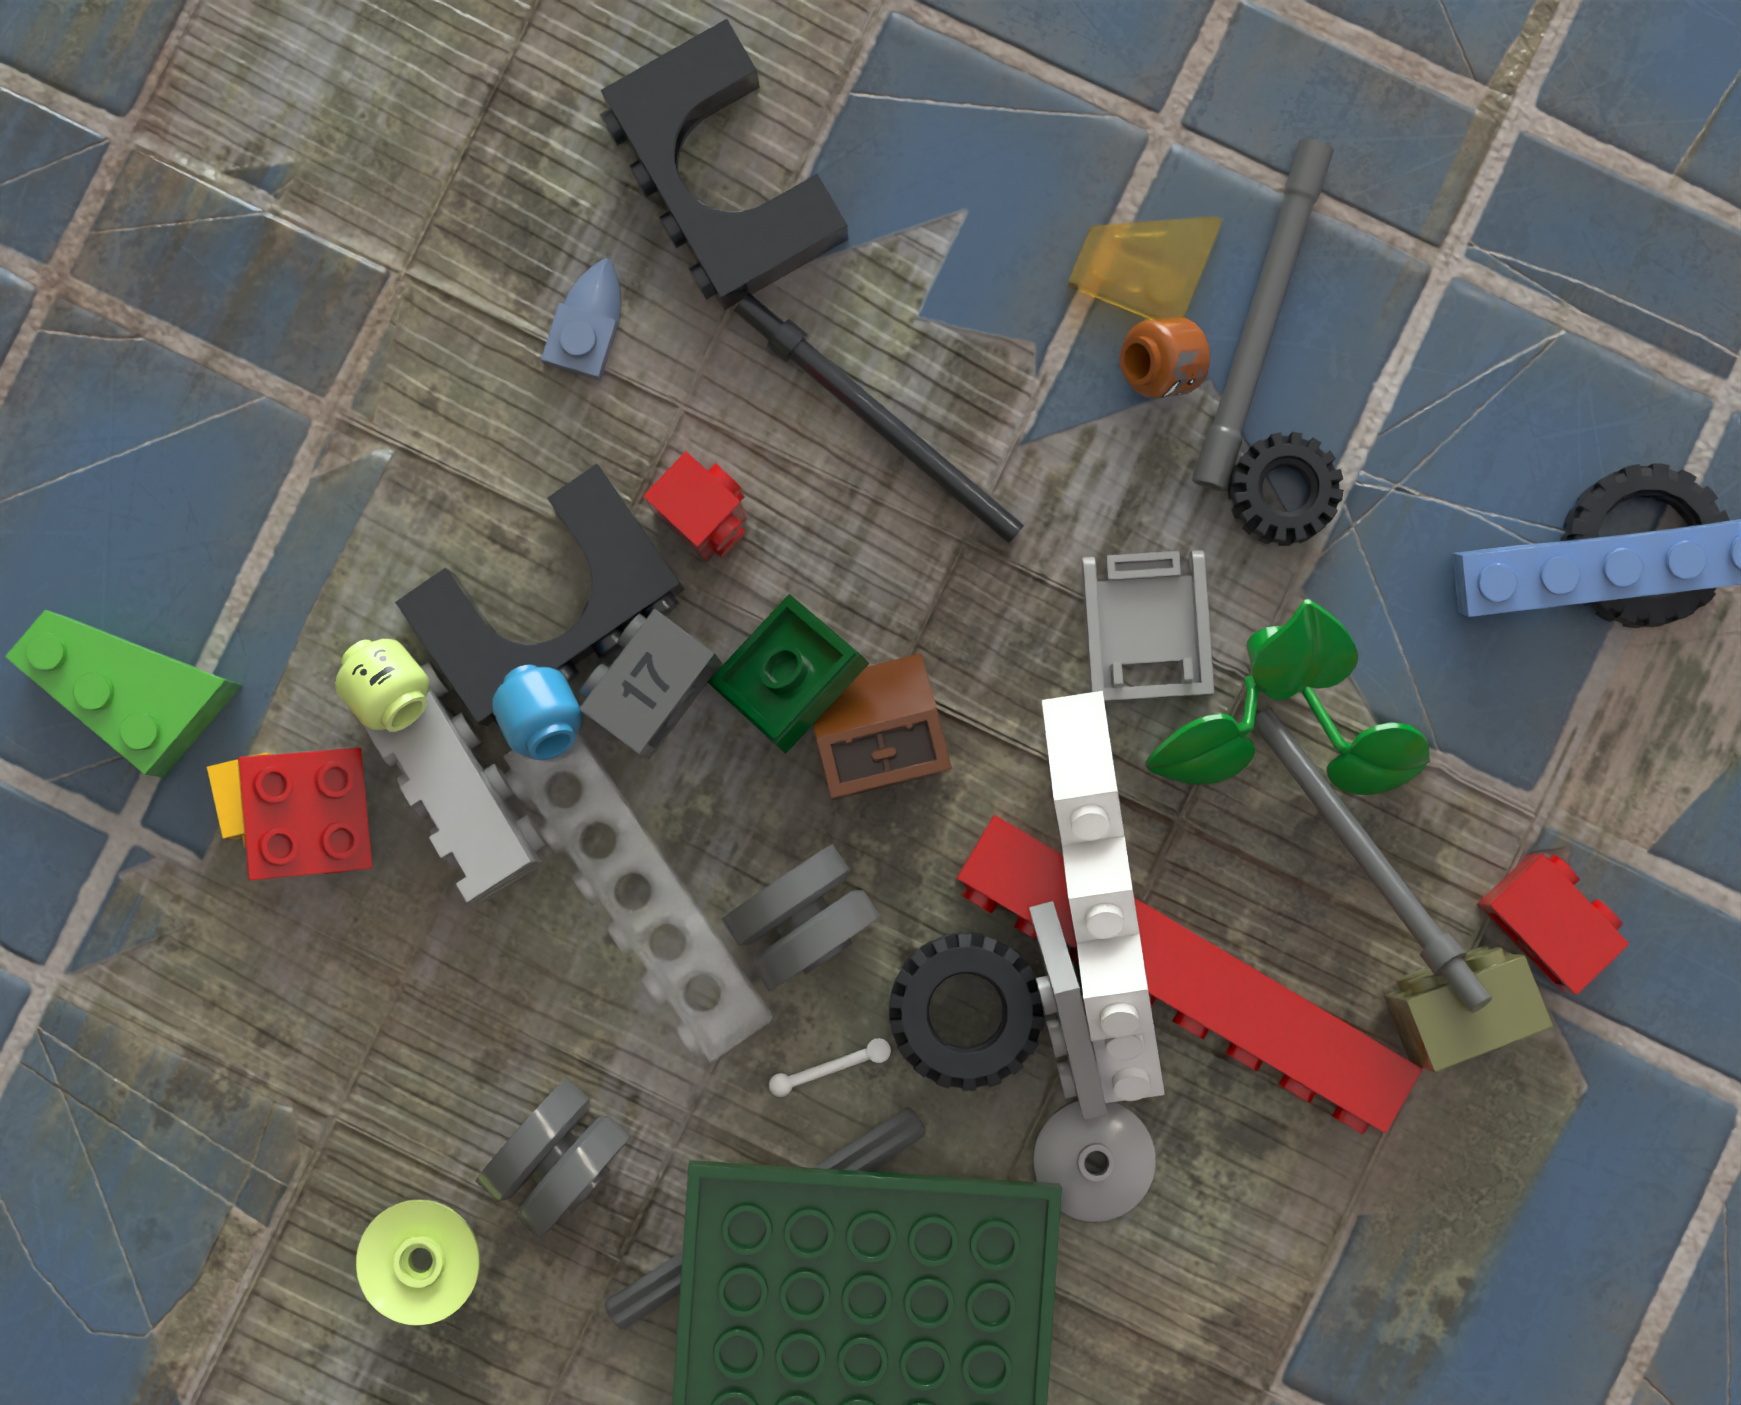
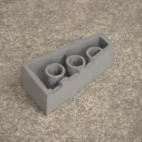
[363,658,547,902]

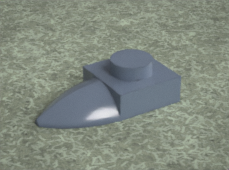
[541,258,621,381]

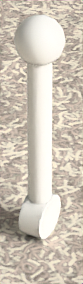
[769,1038,891,1097]

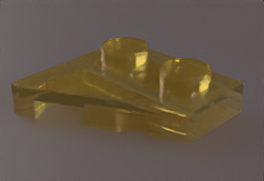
[1067,216,1223,320]

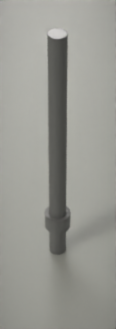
[1254,708,1492,1013]

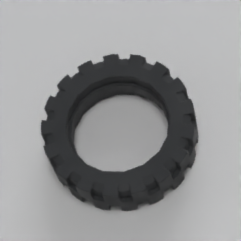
[1560,463,1730,628]

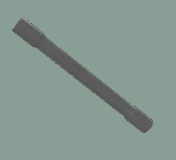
[1192,139,1334,492]

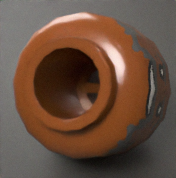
[1119,317,1211,398]

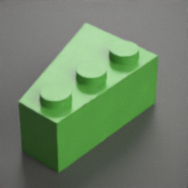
[5,610,242,777]

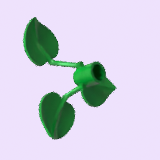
[1145,599,1430,795]

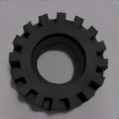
[1228,432,1344,546]

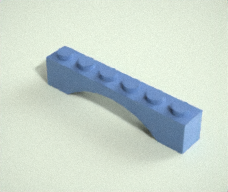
[1452,519,1741,617]

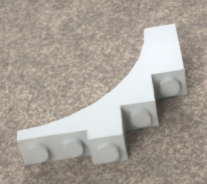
[1042,691,1165,1103]

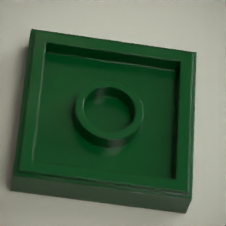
[707,594,870,754]

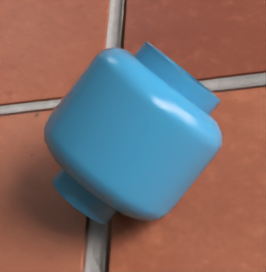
[492,665,583,760]

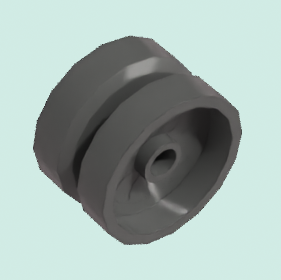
[721,844,881,992]
[475,1078,632,1240]

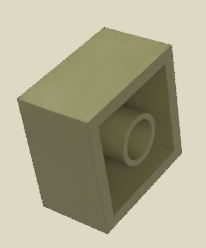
[1384,946,1553,1072]

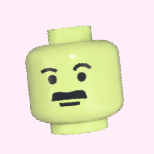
[335,639,429,732]

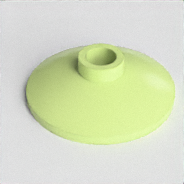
[356,1200,480,1325]

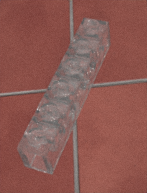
[503,731,775,1063]

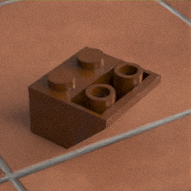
[813,653,952,800]

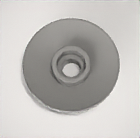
[1033,1101,1156,1222]

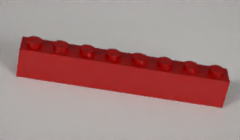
[955,815,1423,1135]

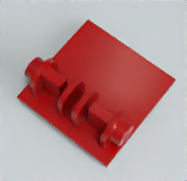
[237,747,373,881]

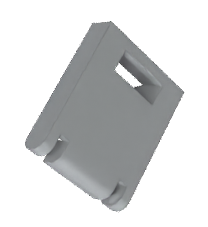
[1081,550,1215,702]

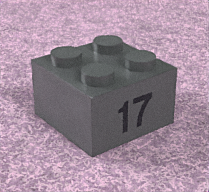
[579,609,722,759]

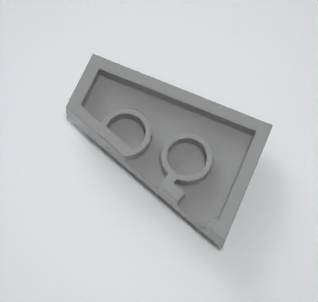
[1029,901,1108,1120]

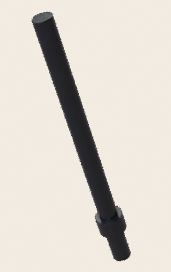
[734,293,1024,543]

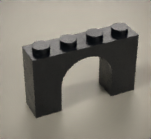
[599,19,848,310]
[395,464,685,728]

